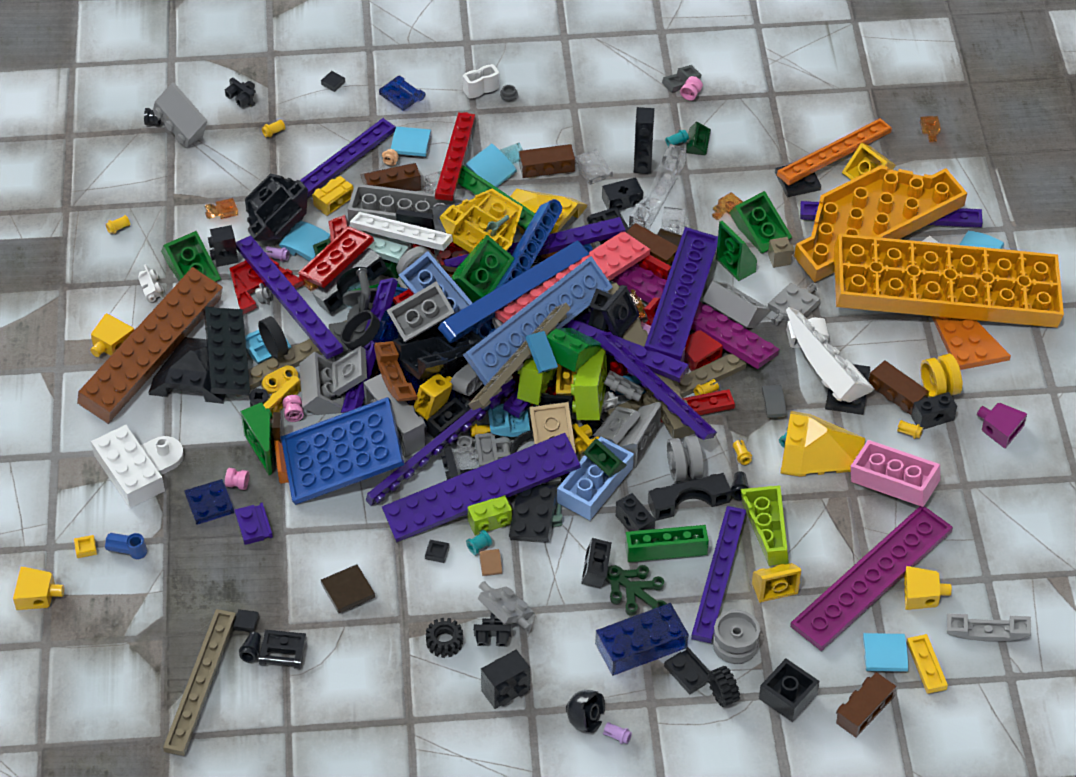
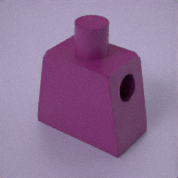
[977,403,1027,449]

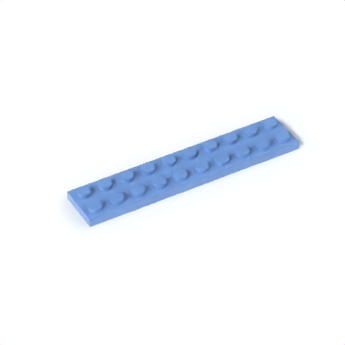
[463,256,613,385]

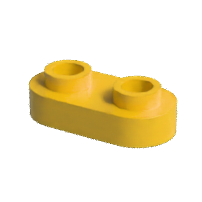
[261,365,298,394]

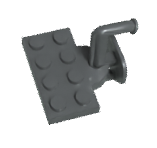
[328,268,399,361]

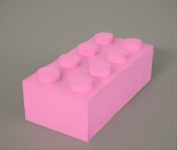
[851,440,940,507]

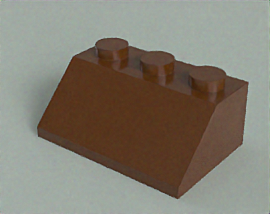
[360,163,421,191]

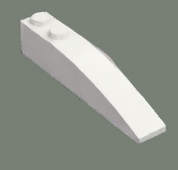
[786,307,874,402]

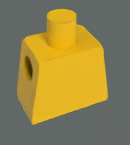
[90,313,134,357]
[414,374,453,420]
[13,566,64,610]
[904,566,952,610]

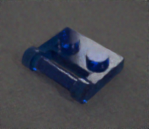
[379,75,426,111]

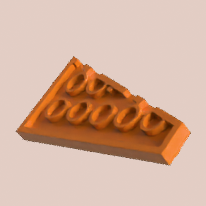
[931,316,1011,370]

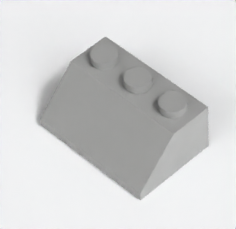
[153,82,207,148]
[387,281,455,343]
[702,281,771,329]
[299,352,345,415]
[617,402,662,468]

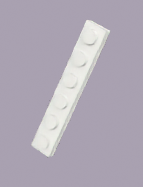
[350,212,453,251]

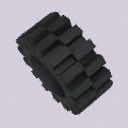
[426,618,463,658]
[707,666,740,707]

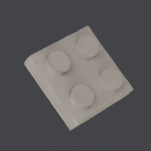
[332,346,367,396]
[593,406,641,445]

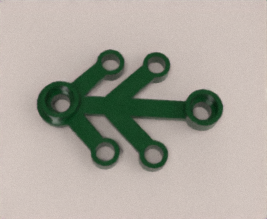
[605,565,669,619]

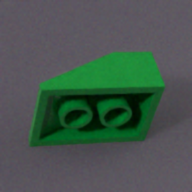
[729,191,792,254]
[716,221,757,281]
[161,230,221,282]
[451,235,515,303]
[547,328,602,372]
[240,402,273,475]

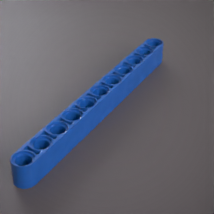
[473,199,562,339]
[438,241,589,343]

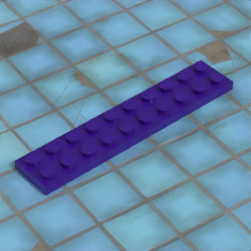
[644,227,718,361]
[381,433,581,543]

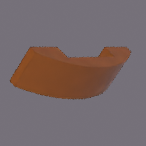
[374,341,417,402]

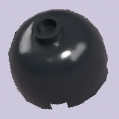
[566,690,605,733]

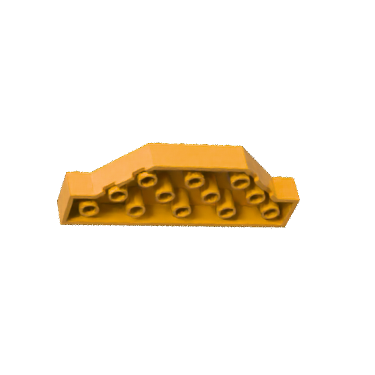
[794,165,967,283]

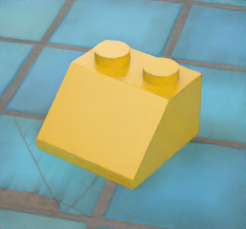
[842,143,896,180]
[752,563,801,603]

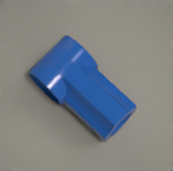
[105,533,147,559]

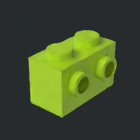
[467,496,512,536]

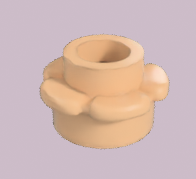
[382,149,399,166]

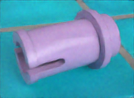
[265,246,290,262]
[603,722,632,744]

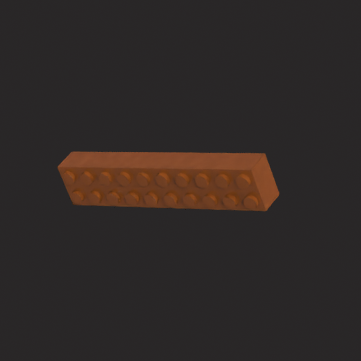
[77,267,223,424]

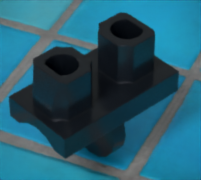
[224,77,256,108]
[473,613,511,647]

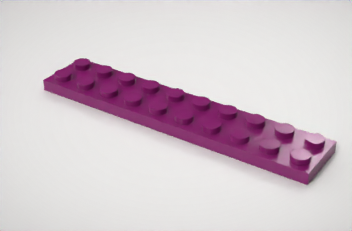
[611,263,780,369]
[790,506,953,651]

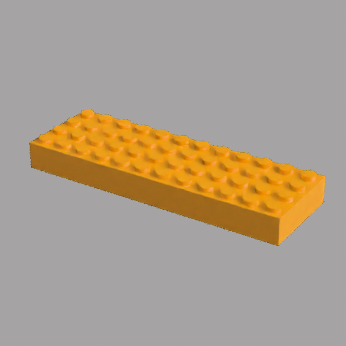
[834,234,1064,328]

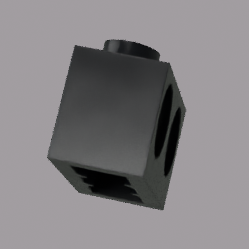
[581,538,612,589]

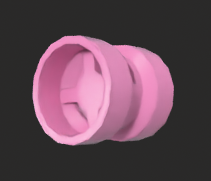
[680,76,703,101]
[283,395,304,422]
[225,468,249,490]

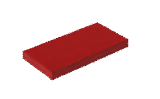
[298,226,374,288]

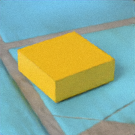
[74,535,97,558]

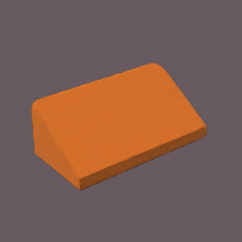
[274,441,289,484]

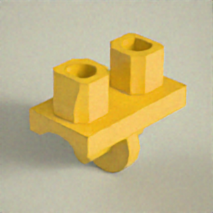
[572,423,599,454]

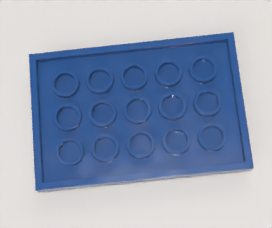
[281,397,405,505]

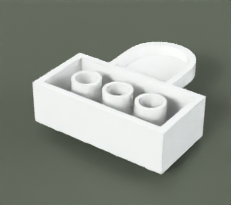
[91,425,184,508]

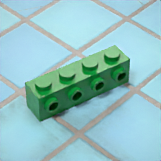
[625,525,709,562]

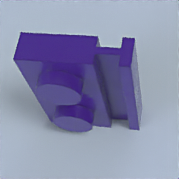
[235,502,273,545]

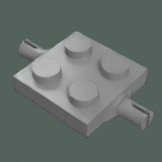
[768,283,820,325]
[478,581,534,631]

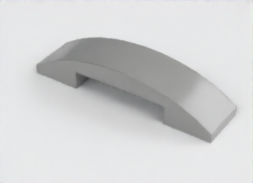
[947,614,1031,642]

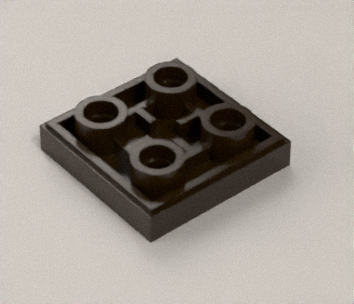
[321,564,375,614]

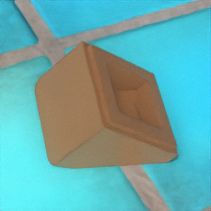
[479,549,502,576]

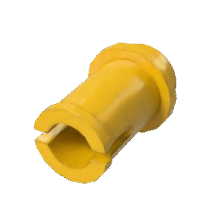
[262,119,285,138]
[106,215,130,234]
[693,379,719,396]
[897,420,923,439]
[470,424,495,437]
[732,440,752,465]

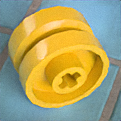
[920,353,963,398]

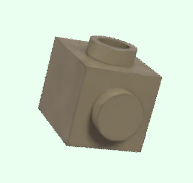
[768,237,794,268]

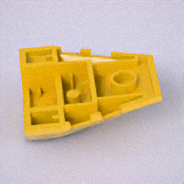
[510,188,587,235]
[440,189,523,253]
[780,411,865,477]

